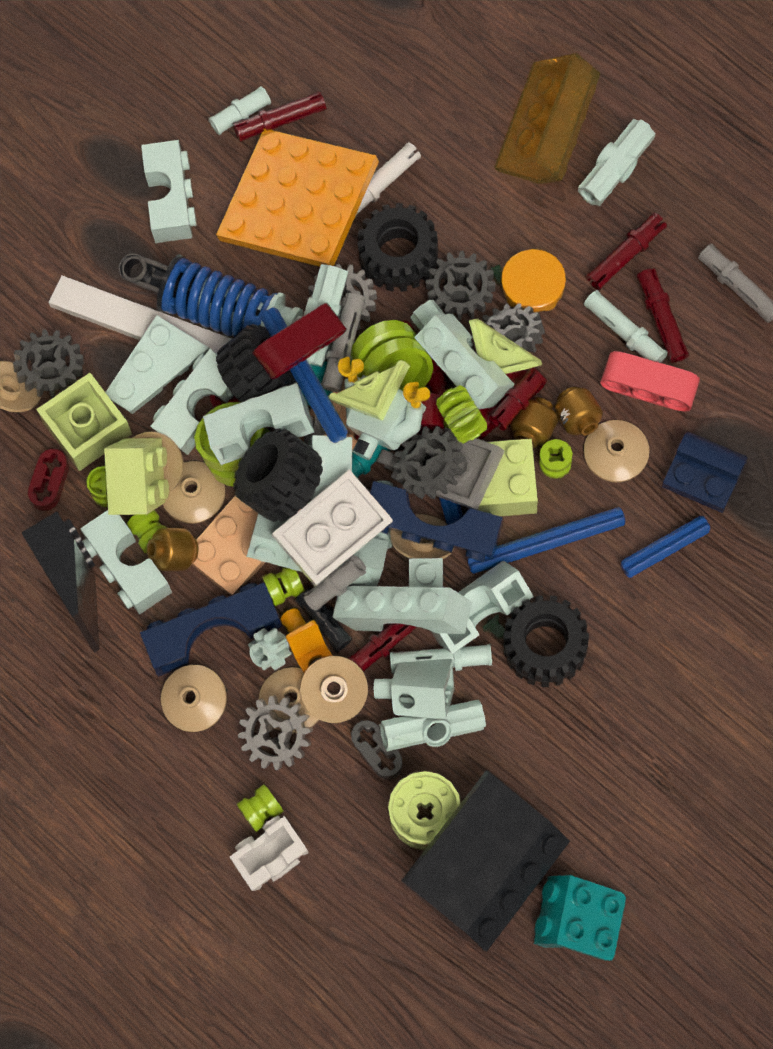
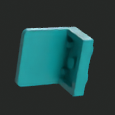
[534,875,626,961]

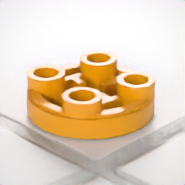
[502,249,566,312]

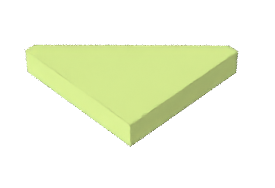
[469,318,542,374]
[329,360,410,421]

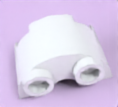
[230,816,308,891]

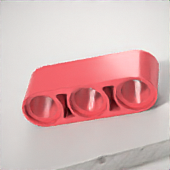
[600,351,700,412]

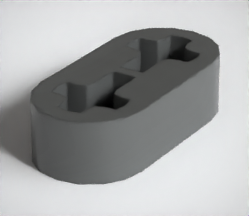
[351,720,403,780]

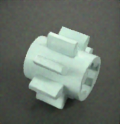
[248,628,291,670]

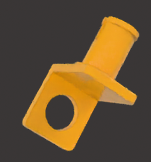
[280,608,333,673]

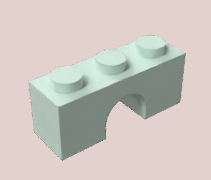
[141,140,197,243]
[414,314,515,409]
[151,349,234,455]
[203,383,314,465]
[80,510,172,615]
[431,561,534,654]

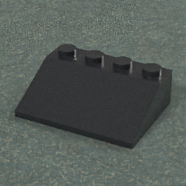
[21,512,100,653]
[401,771,570,952]

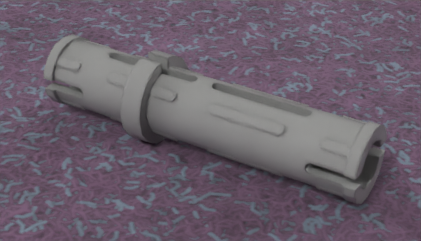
[698,244,773,323]
[321,293,366,392]

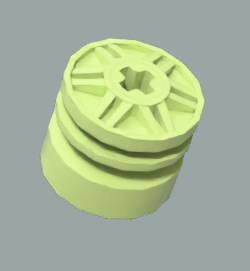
[388,771,461,850]

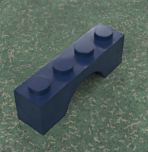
[370,481,504,562]
[140,583,282,677]

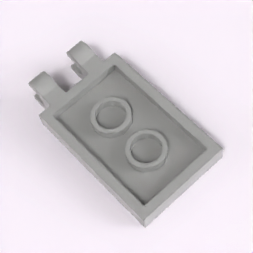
[377,427,505,510]

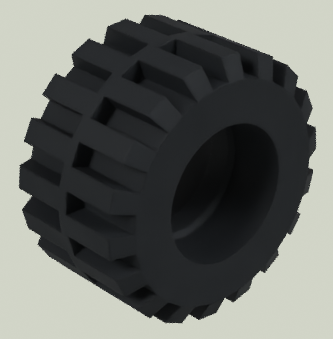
[357,203,438,292]
[216,324,300,403]
[233,429,323,522]
[504,595,589,687]

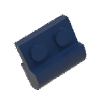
[662,431,748,513]

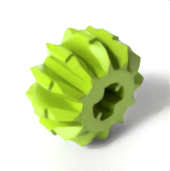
[436,385,487,444]

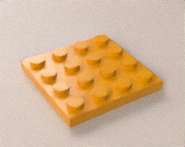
[216,129,379,267]

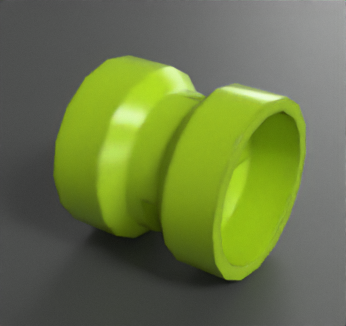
[86,466,108,507]
[126,510,167,553]
[262,567,305,607]
[236,784,284,832]

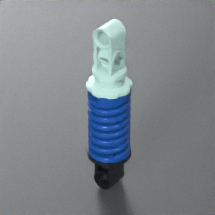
[119,253,355,359]

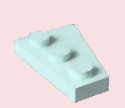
[105,315,210,414]

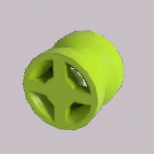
[539,439,573,479]

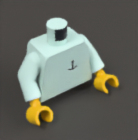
[338,357,430,460]

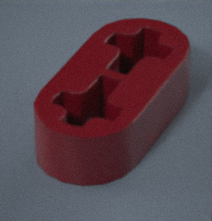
[28,449,69,511]

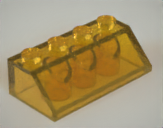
[494,53,601,184]

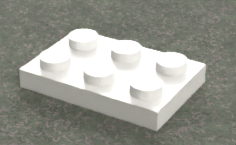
[271,469,393,587]

